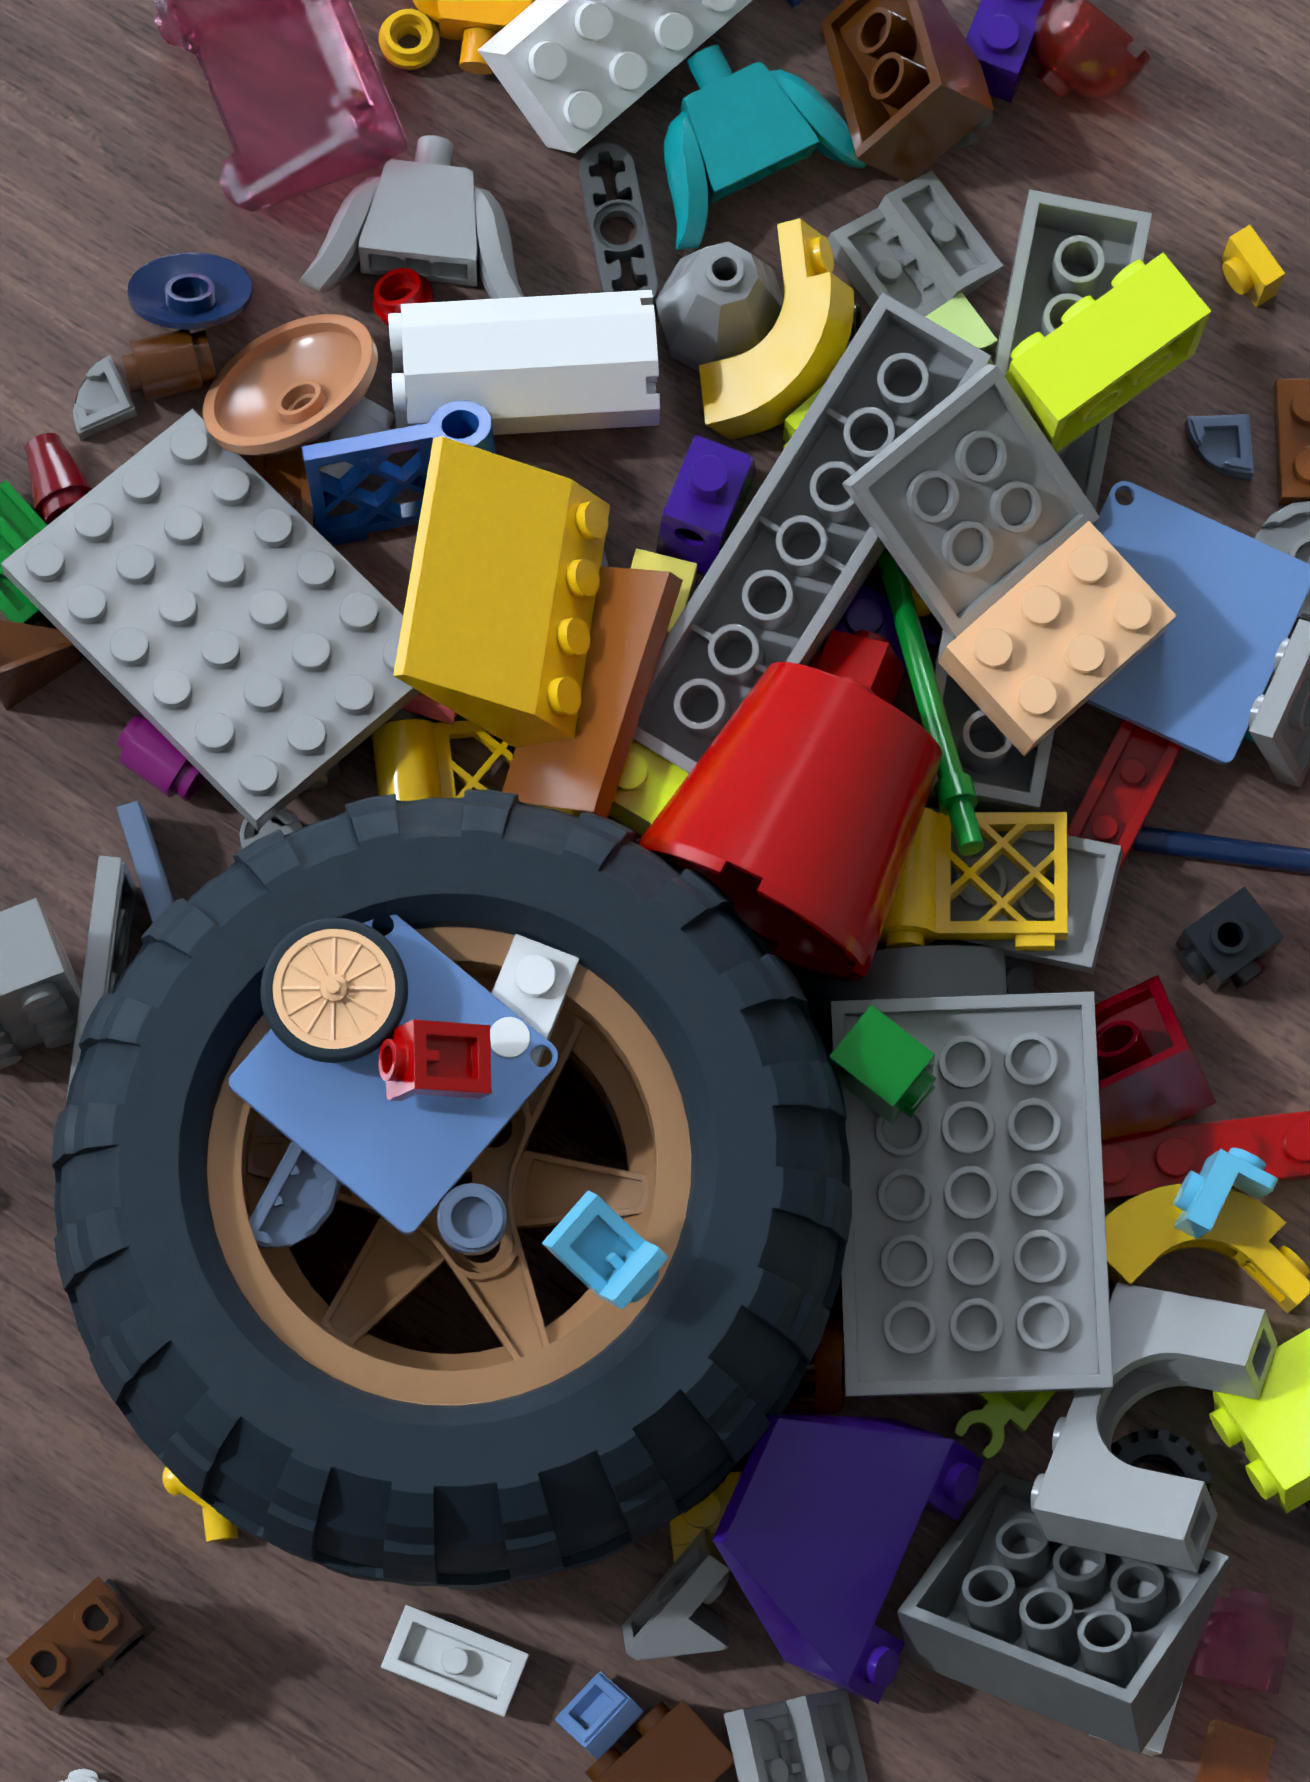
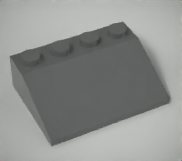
[897,1471,1230,1754]

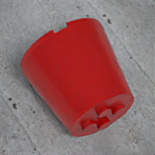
[639,662,943,981]

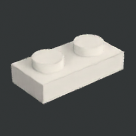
[490,934,579,1066]
[381,1605,529,1718]

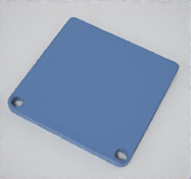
[1086,481,1310,765]
[229,915,558,1235]

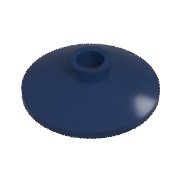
[127,252,252,329]

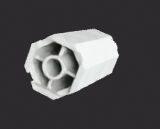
[388,290,660,435]

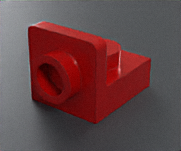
[378,1019,492,1101]

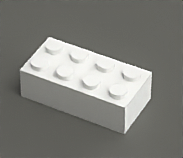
[478,0,752,153]

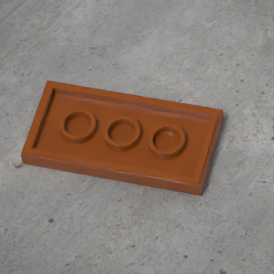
[502,566,683,818]

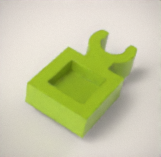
[953,1391,1056,1461]

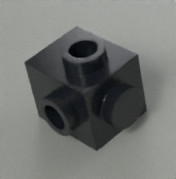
[1176,886,1284,994]

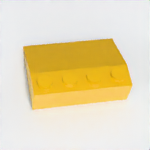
[393,437,610,747]

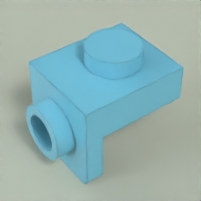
[1173,1148,1278,1239]
[542,1191,668,1309]

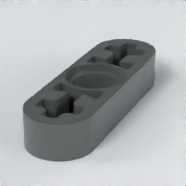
[579,142,658,306]

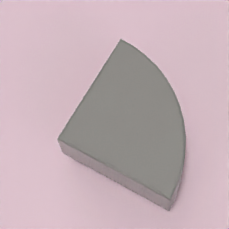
[73,355,137,440]

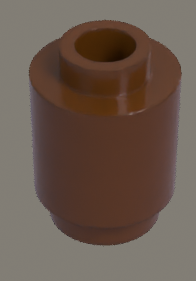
[122,329,217,402]

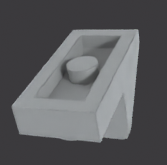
[622,1528,730,1661]

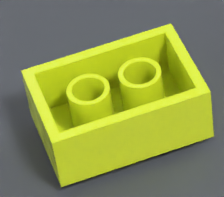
[1005,253,1211,453]

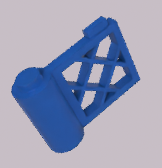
[302,400,496,546]

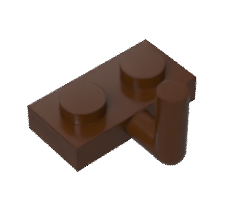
[783,1279,845,1414]

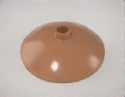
[203,314,378,456]

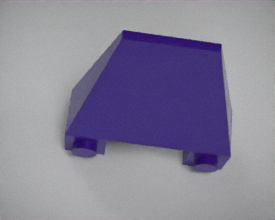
[712,1414,984,1704]

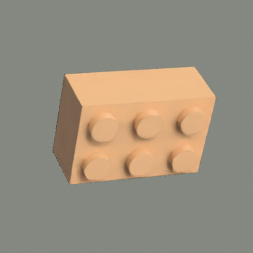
[938,521,1177,756]

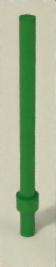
[877,547,984,856]

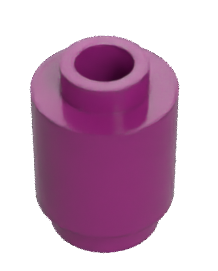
[117,714,207,801]

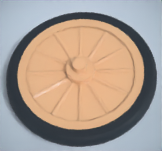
[260,918,408,1063]

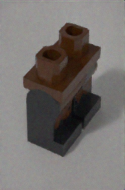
[6,1576,156,1715]

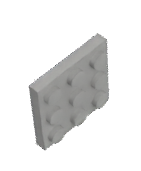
[842,364,1100,637]

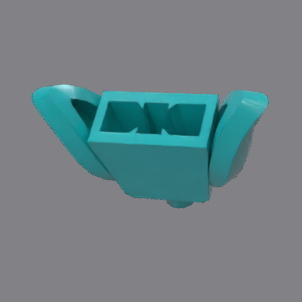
[664,45,867,250]

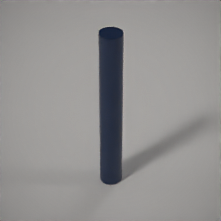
[1133,826,1310,874]

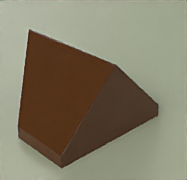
[0,620,83,711]

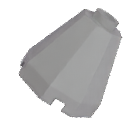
[655,241,783,372]

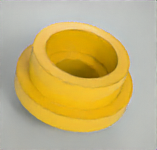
[378,9,440,70]

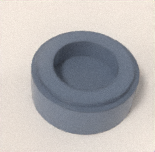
[437,1183,507,1255]

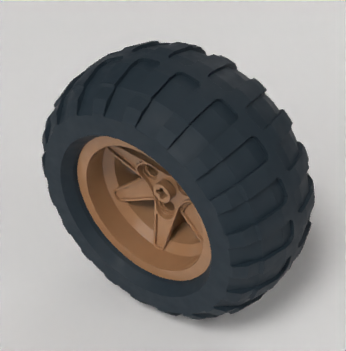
[52,790,852,1590]

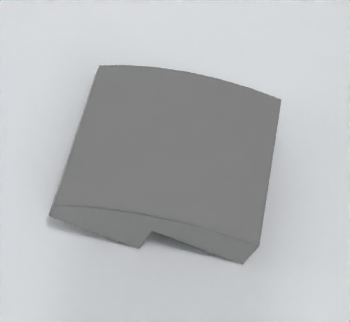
[827,170,1003,317]
[724,1689,868,1782]

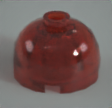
[1030,0,1152,100]

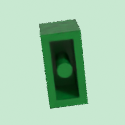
[829,1004,937,1124]

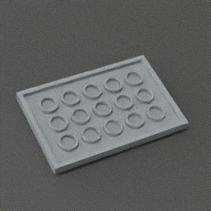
[1,409,421,831]
[831,991,1113,1398]

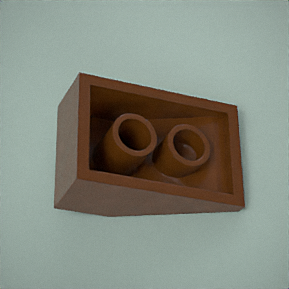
[820,0,994,183]

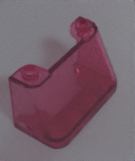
[153,0,407,212]

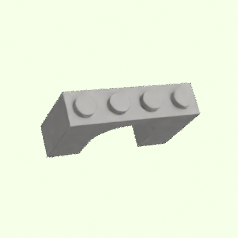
[1031,1282,1278,1572]

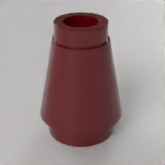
[24,433,92,525]

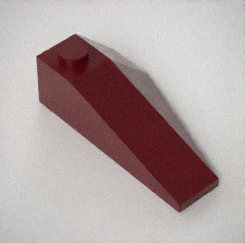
[1095,975,1217,1141]

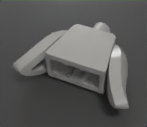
[299,135,524,299]

